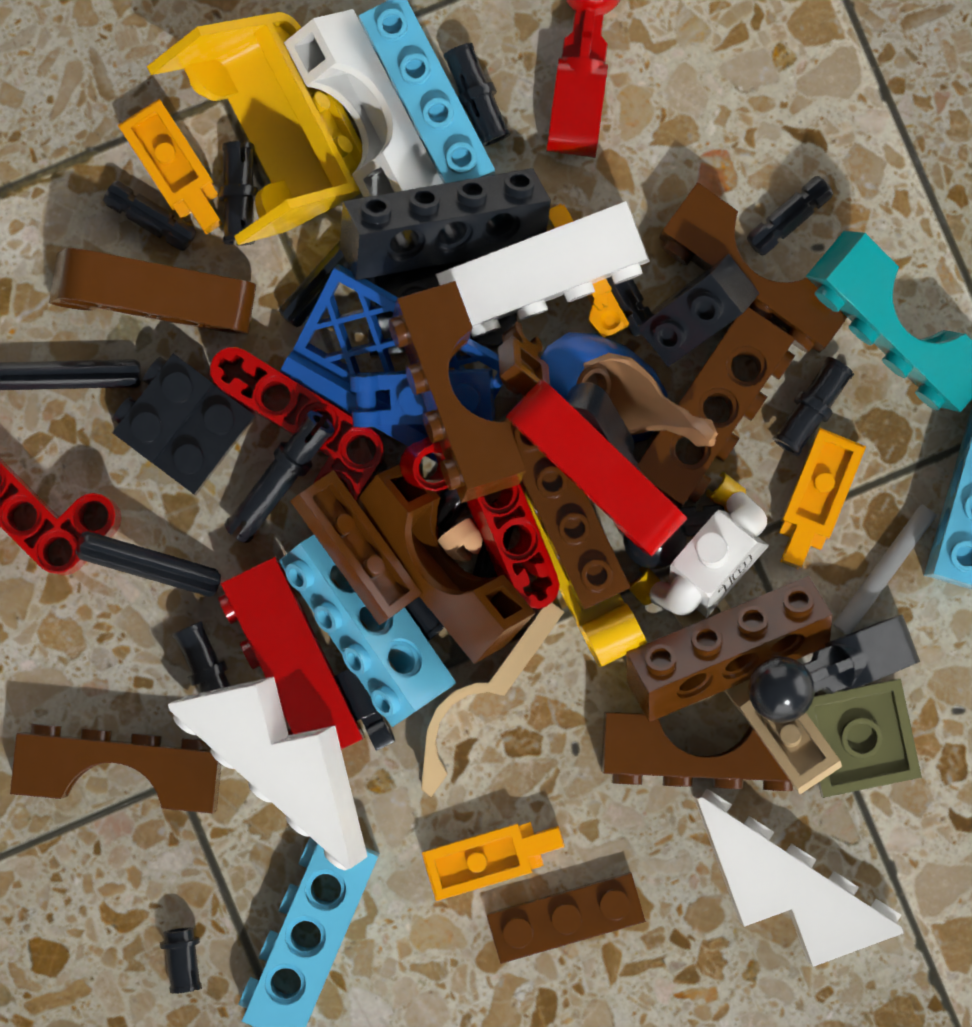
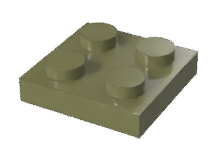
[806,679,922,798]

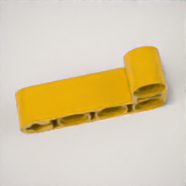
[521,487,647,667]

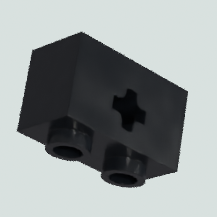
[637,254,760,367]

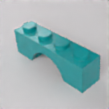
[806,231,972,412]

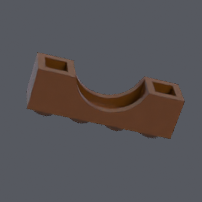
[659,182,847,353]
[388,281,526,503]
[356,464,535,664]
[601,712,793,791]
[10,723,222,814]

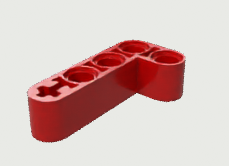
[210,347,385,500]
[506,379,687,557]
[400,437,560,609]
[0,458,122,575]

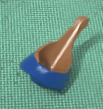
[541,332,718,447]

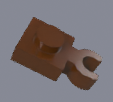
[498,321,550,396]

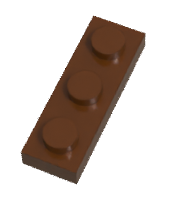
[290,470,423,625]
[487,872,646,964]

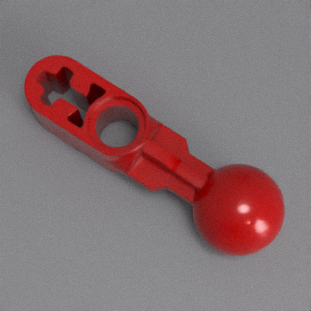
[546,0,621,158]

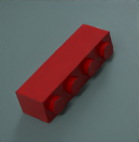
[218,557,365,750]

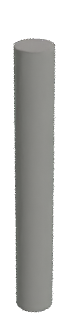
[833,504,937,635]

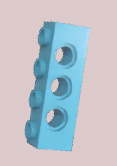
[359,0,495,183]
[924,408,972,589]
[279,535,456,727]
[238,837,380,1027]

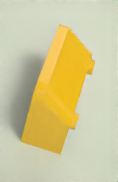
[147,12,362,245]

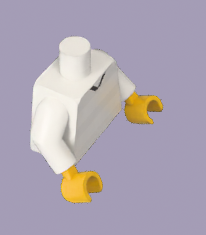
[628,472,769,618]

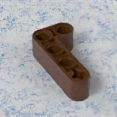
[49,248,257,335]

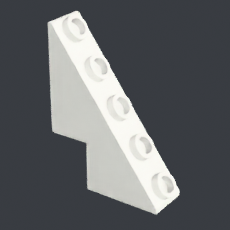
[168,677,368,870]
[693,788,903,967]

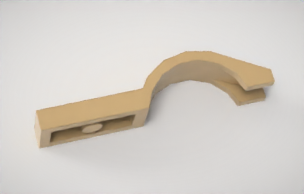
[673,598,842,795]
[421,603,564,797]

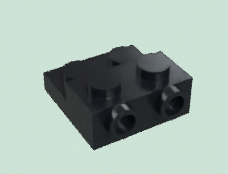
[112,353,256,496]

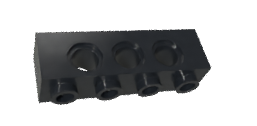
[339,168,551,280]

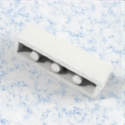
[436,201,650,338]

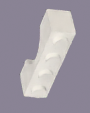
[284,9,444,197]

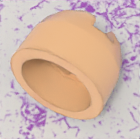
[438,518,483,562]

